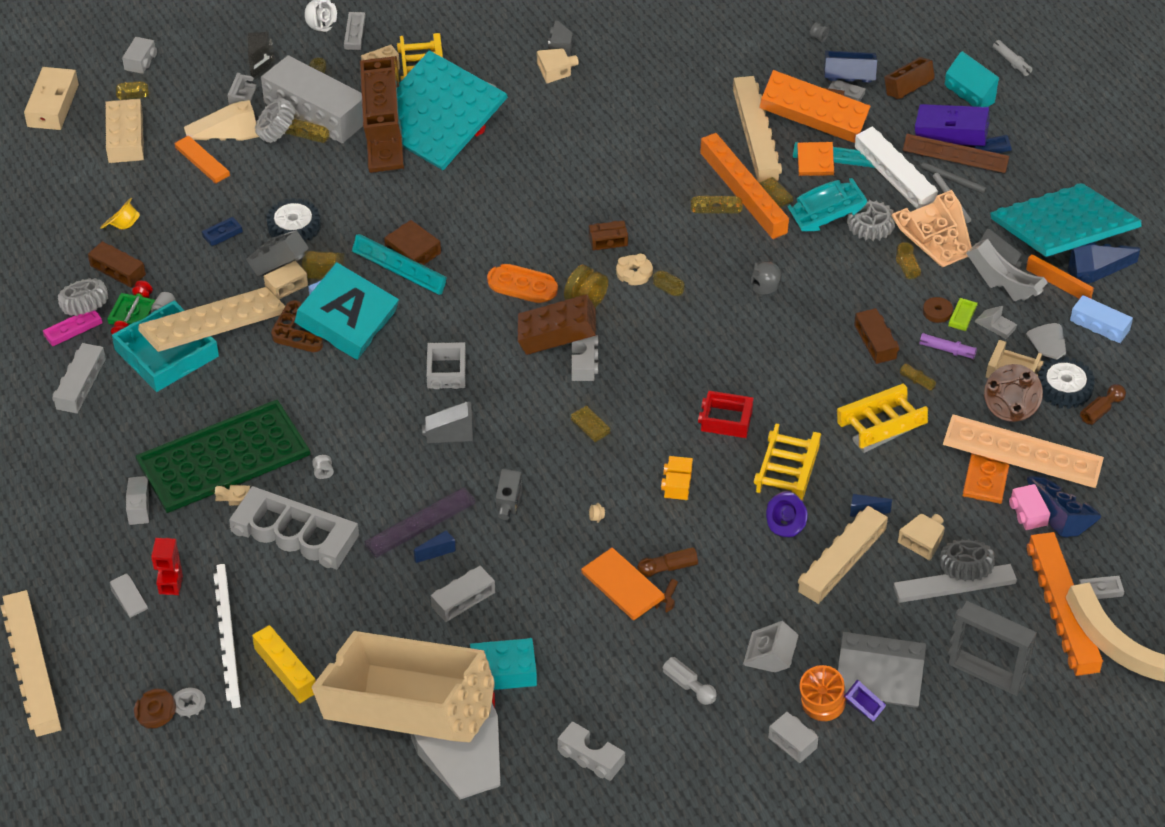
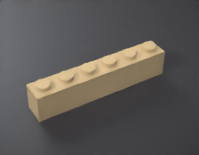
[798,506,888,604]

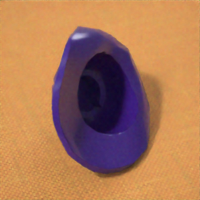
[766,491,808,537]

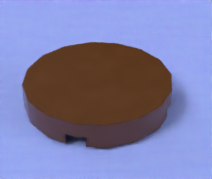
[134,689,176,728]

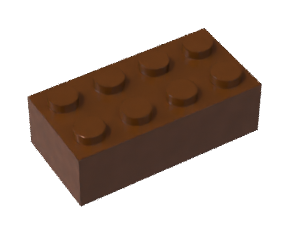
[518,294,596,355]

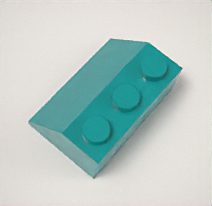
[944,51,999,107]

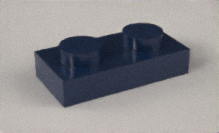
[202,217,243,247]

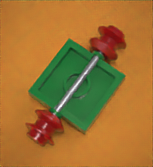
[107,281,155,335]

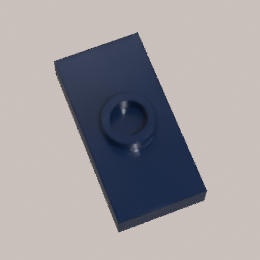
[973,135,1011,153]

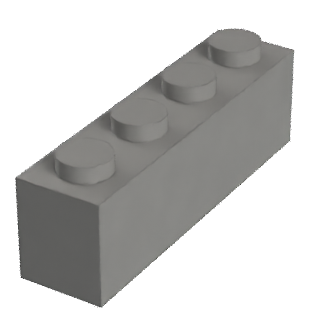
[52,343,106,414]

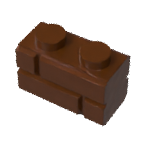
[589,221,628,251]

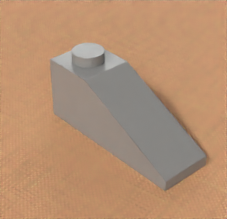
[126,476,149,525]

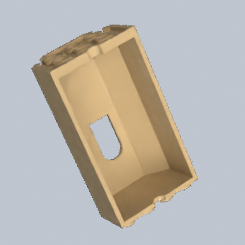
[312,631,494,742]

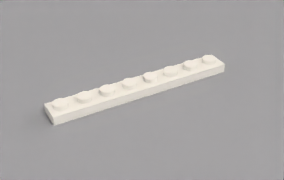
[214,564,241,708]

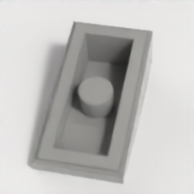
[110,574,148,618]

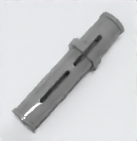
[993,40,1032,76]

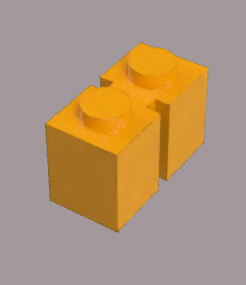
[661,456,693,500]

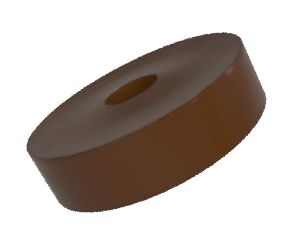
[923,297,953,323]

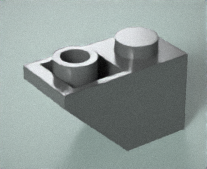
[548,21,573,56]

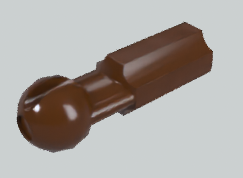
[1080,384,1126,425]
[637,547,698,577]

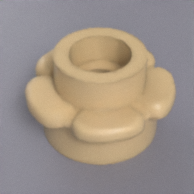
[589,503,605,523]

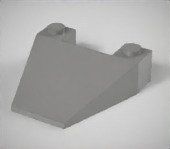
[411,703,500,799]

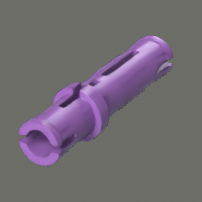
[919,333,977,359]

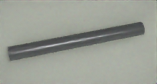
[921,162,987,194]

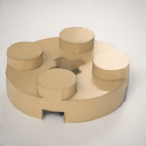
[616,254,653,285]

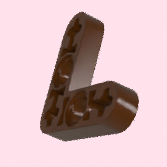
[271,300,323,352]

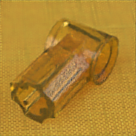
[895,242,921,279]

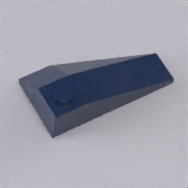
[1068,243,1140,284]
[1027,476,1101,538]

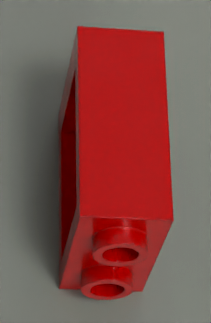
[698,391,754,438]

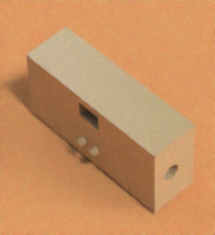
[24,67,79,130]

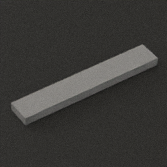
[893,564,1017,603]

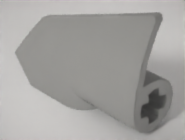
[1026,323,1066,360]

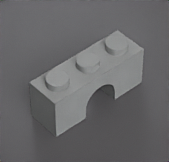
[572,335,598,381]
[557,721,625,781]

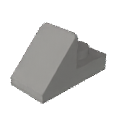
[975,306,1017,339]

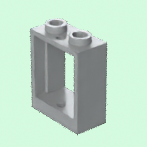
[427,342,466,389]

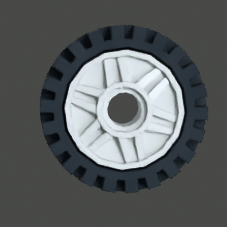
[267,198,320,243]
[1038,357,1095,409]

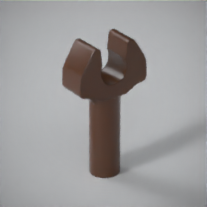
[655,579,678,612]

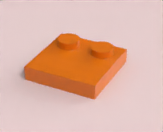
[797,142,834,176]

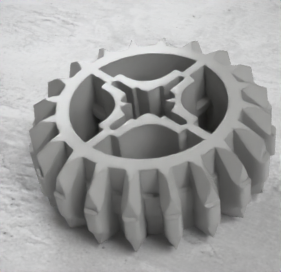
[255,98,296,143]
[847,199,895,241]
[58,278,108,316]

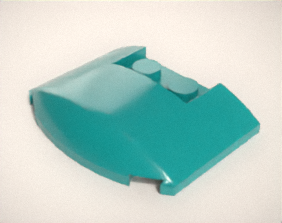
[788,178,867,231]

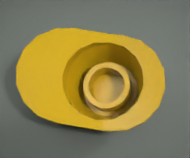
[100,198,140,229]

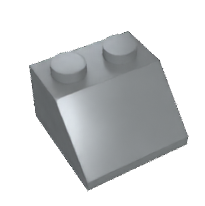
[743,621,798,672]

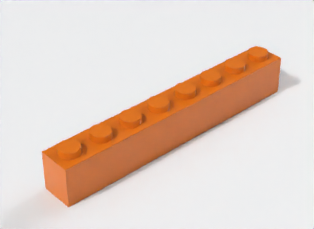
[700,133,789,239]
[1027,532,1103,676]

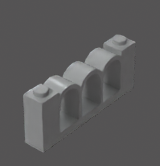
[229,486,359,570]

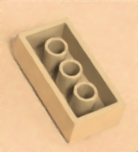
[106,99,144,163]

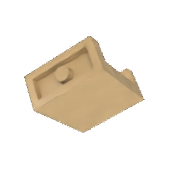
[986,340,1044,378]

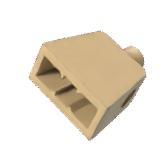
[537,49,578,83]
[898,514,945,560]

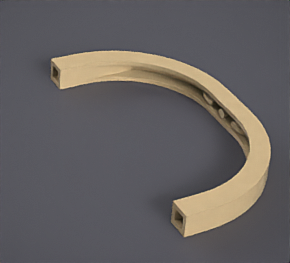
[1066,582,1165,682]

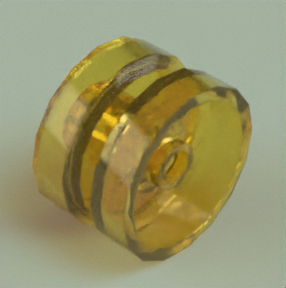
[564,264,608,308]

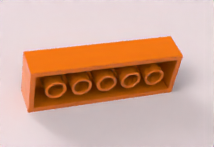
[759,70,870,143]

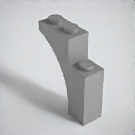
[966,239,1048,301]

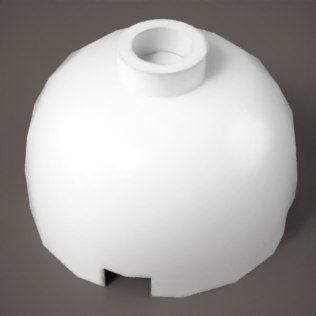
[305,0,337,32]

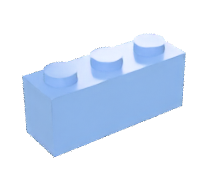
[1070,295,1133,343]

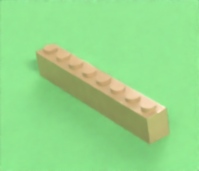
[733,76,782,182]
[0,590,61,737]

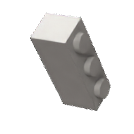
[431,566,495,622]

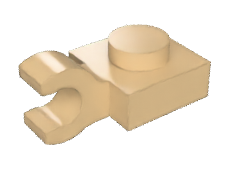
[215,485,250,506]

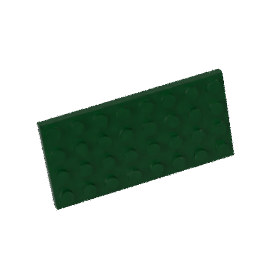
[135,399,310,513]

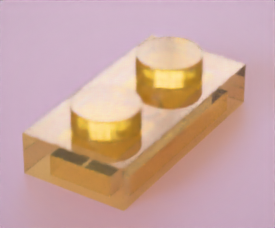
[759,177,793,208]
[571,406,610,442]

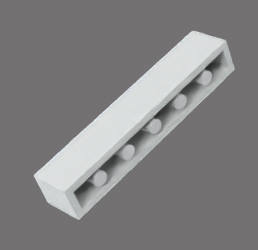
[855,126,938,209]

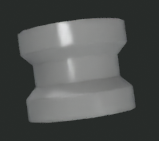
[312,455,334,479]

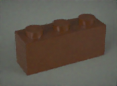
[884,57,935,99]
[88,241,146,288]
[854,308,899,364]

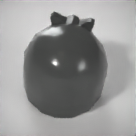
[751,261,782,295]

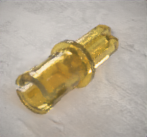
[900,363,936,390]

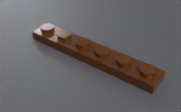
[903,134,1010,173]

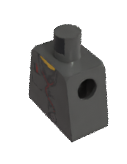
[496,469,523,520]

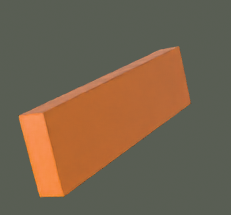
[174,135,230,184]
[1026,254,1094,299]

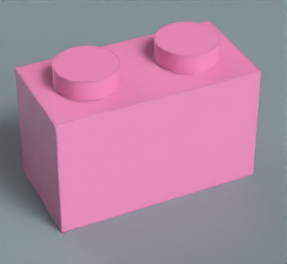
[1009,484,1050,530]

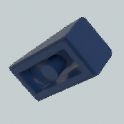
[850,494,892,517]
[414,530,456,563]

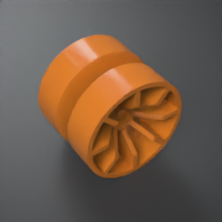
[800,665,846,721]

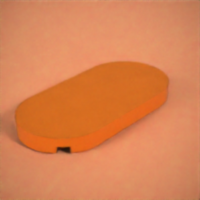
[487,264,558,303]

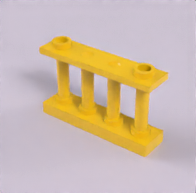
[397,33,443,81]
[837,383,928,449]
[754,424,821,501]

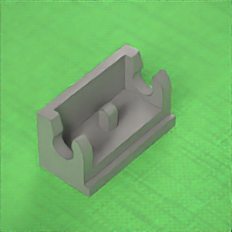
[228,73,257,105]

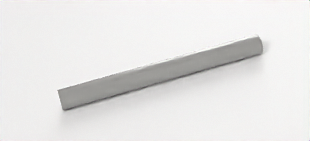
[933,173,971,223]

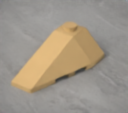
[184,100,259,140]

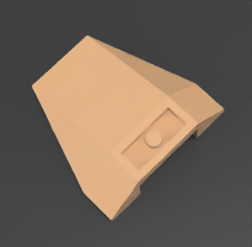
[891,190,972,267]

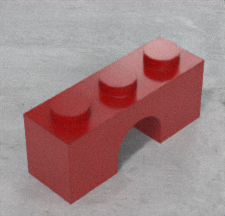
[151,538,183,595]

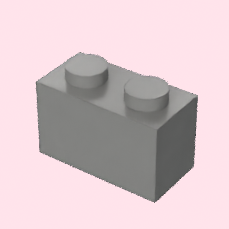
[122,37,157,74]
[768,712,818,763]

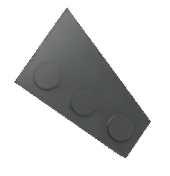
[246,230,309,276]

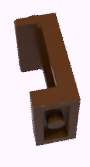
[384,220,441,265]

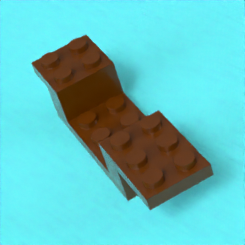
[360,56,404,173]

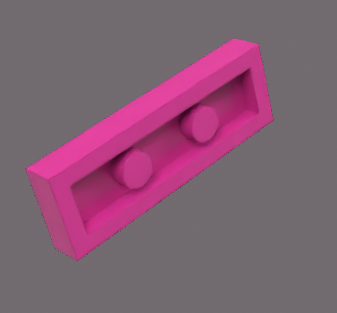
[43,310,102,347]

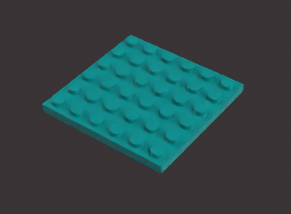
[397,50,508,170]
[990,184,1142,257]

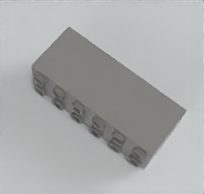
[261,55,363,143]

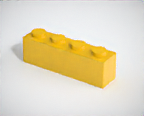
[252,625,316,703]

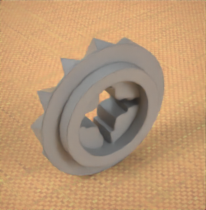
[173,688,206,718]

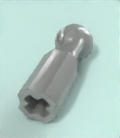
[662,657,717,705]

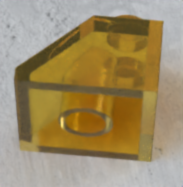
[302,251,345,280]

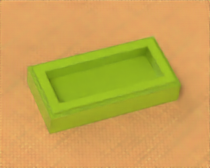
[948,298,977,331]

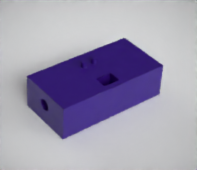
[915,104,989,146]

